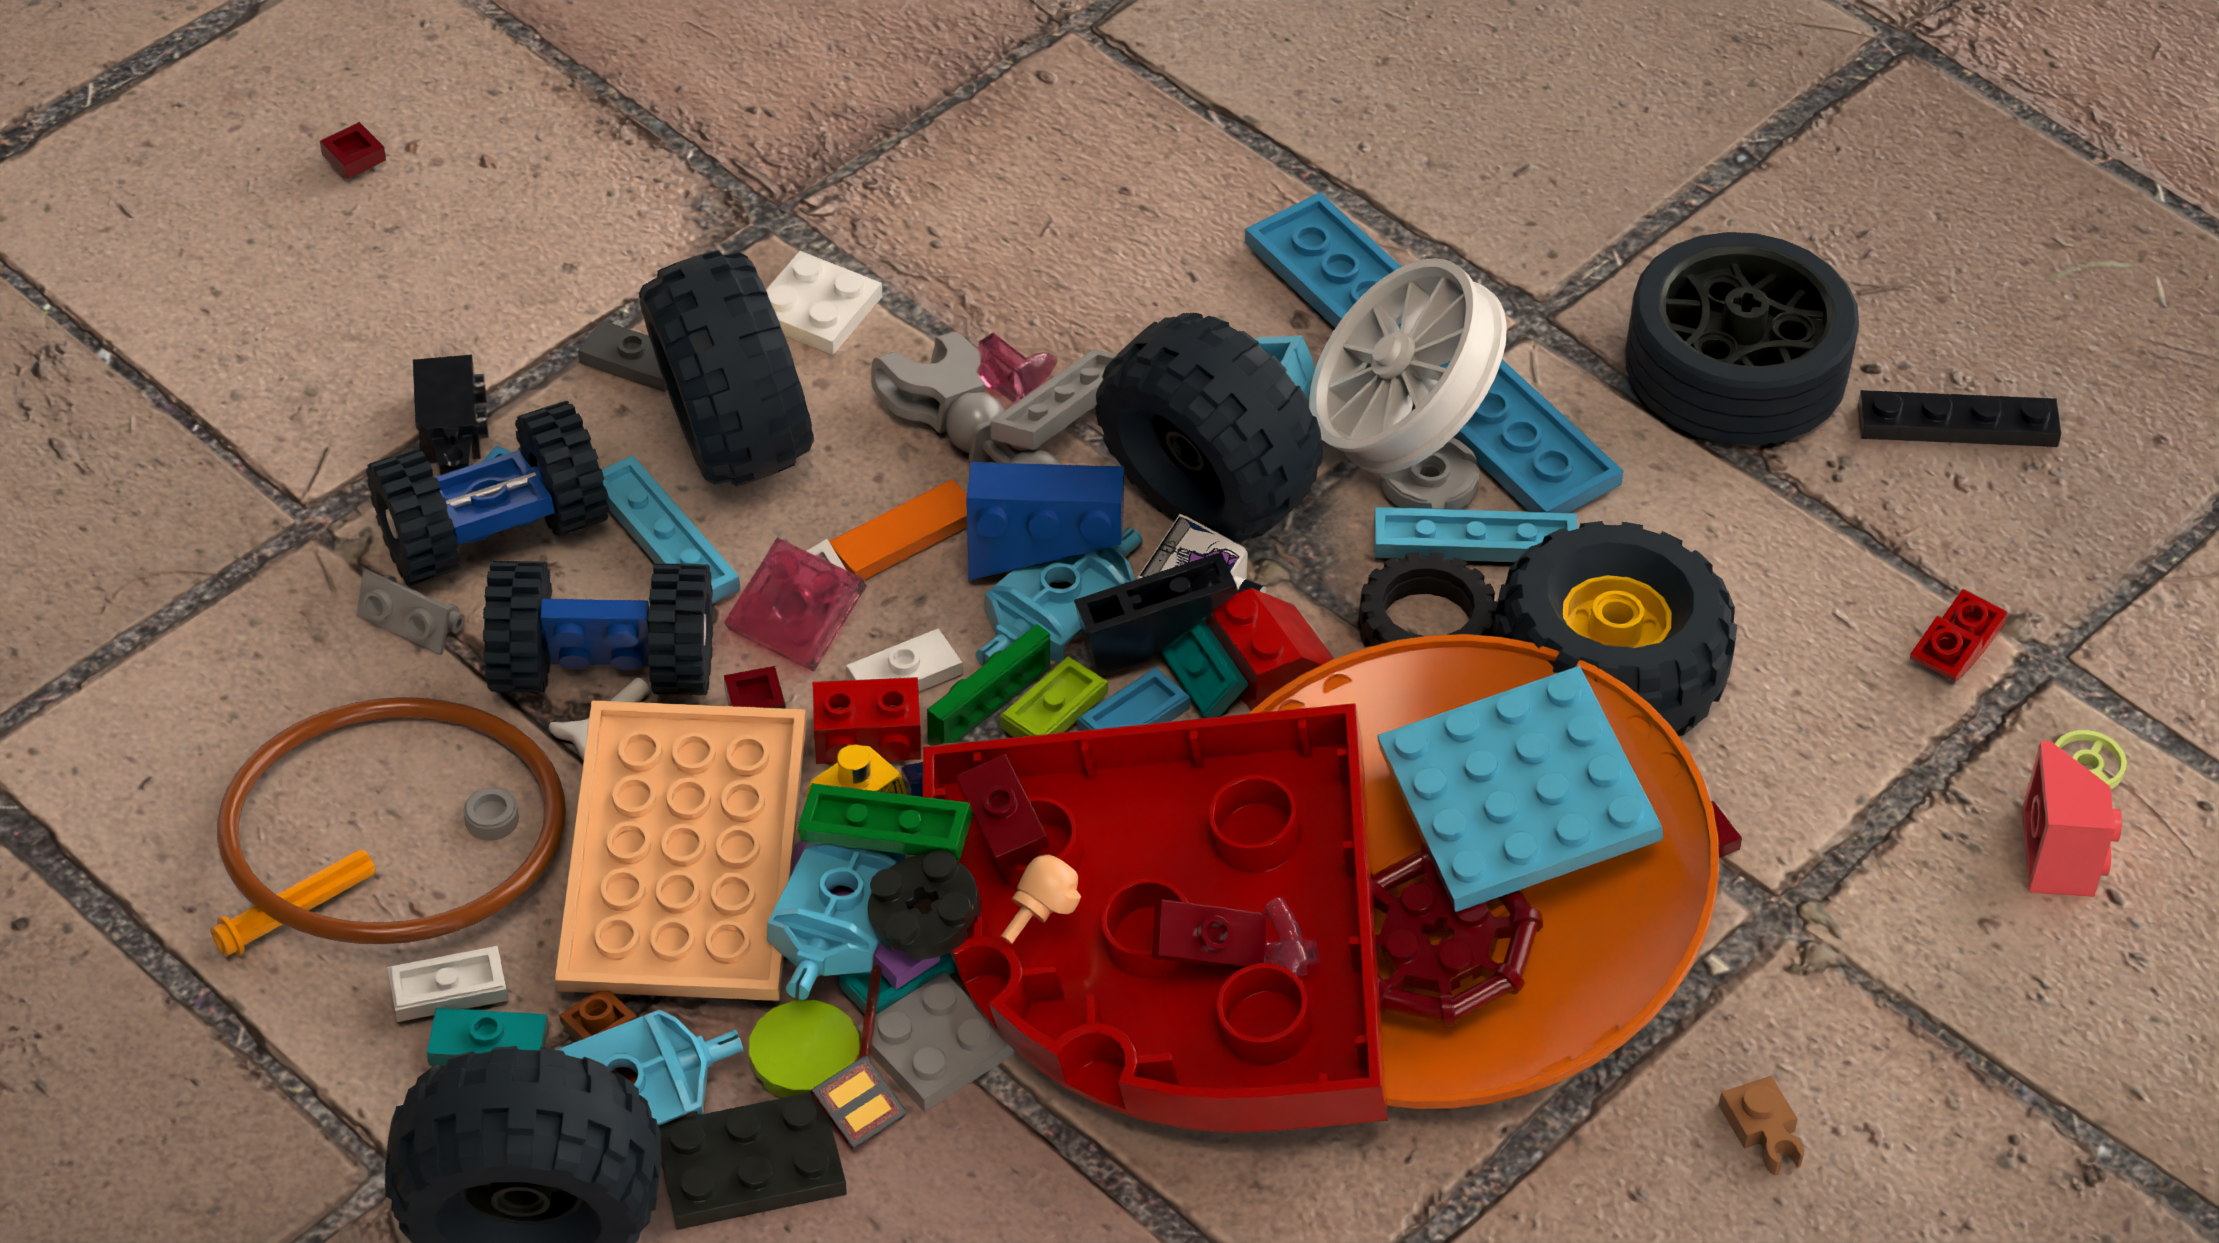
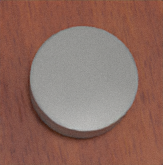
[463,788,519,841]

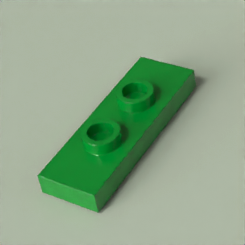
[927,624,1050,746]

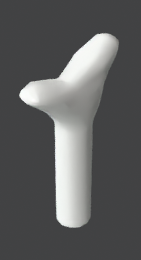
[549,678,650,761]

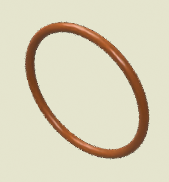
[217,697,566,944]

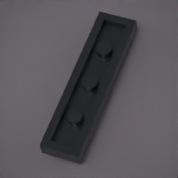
[1858,390,2062,447]

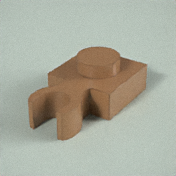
[1719,1075,1805,1175]

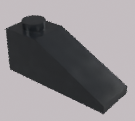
[1074,552,1238,676]

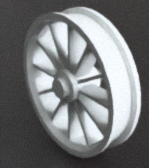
[1309,258,1506,473]

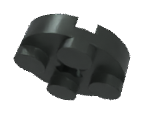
[868,850,982,960]

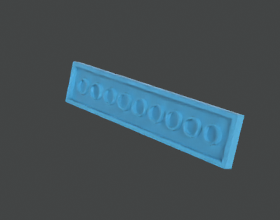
[1244,192,1624,513]

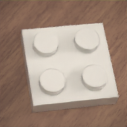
[766,251,882,355]

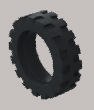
[1358,552,1497,647]

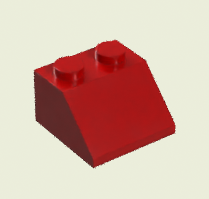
[1206,588,1334,711]

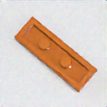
[829,479,967,584]

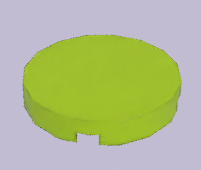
[749,1000,860,1098]

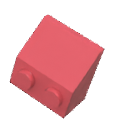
[2022,741,2122,897]

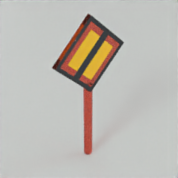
[810,965,908,1150]

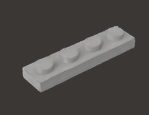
[991,349,1117,451]

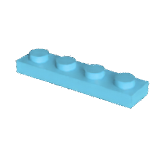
[602,455,740,604]
[1374,507,1578,562]

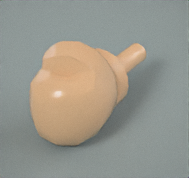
[1001,855,1081,944]

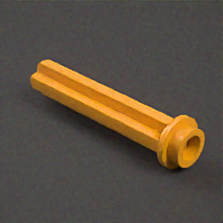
[210,850,376,957]

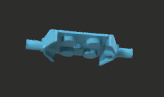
[976,527,1143,665]
[767,842,908,1000]
[557,1010,744,1126]

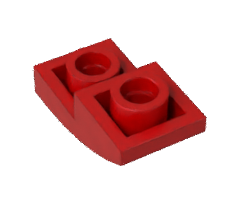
[1910,588,2008,682]

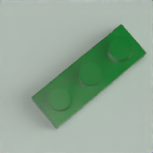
[797,783,973,861]

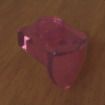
[979,333,1058,404]

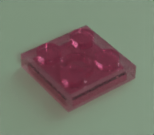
[724,537,867,671]

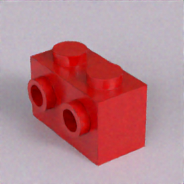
[812,677,921,764]

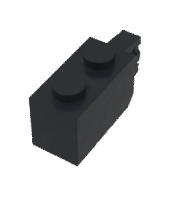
[413,354,489,475]

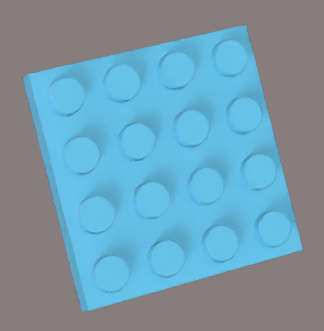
[1377,666,1663,912]

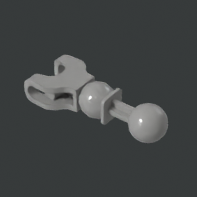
[871,331,1062,465]

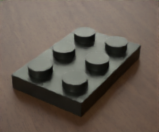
[659,1090,847,1230]

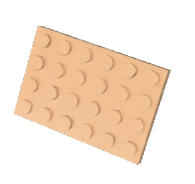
[555,701,807,1001]

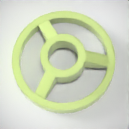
[2055,730,2127,789]

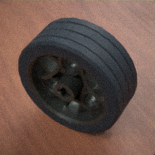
[1625,232,1859,445]

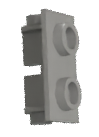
[357,569,465,655]

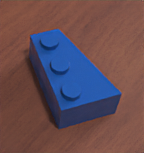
[966,462,1124,581]

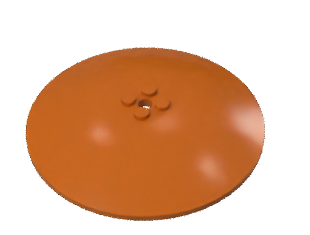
[1248,634,1719,1109]

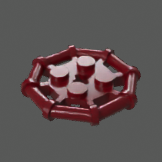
[1371,844,1543,1027]

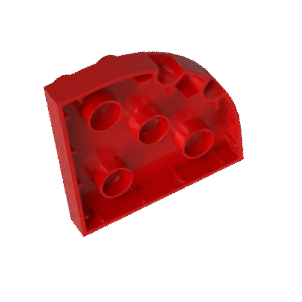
[923,703,1388,1132]

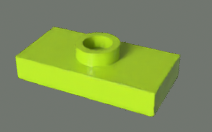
[1000,656,1108,737]

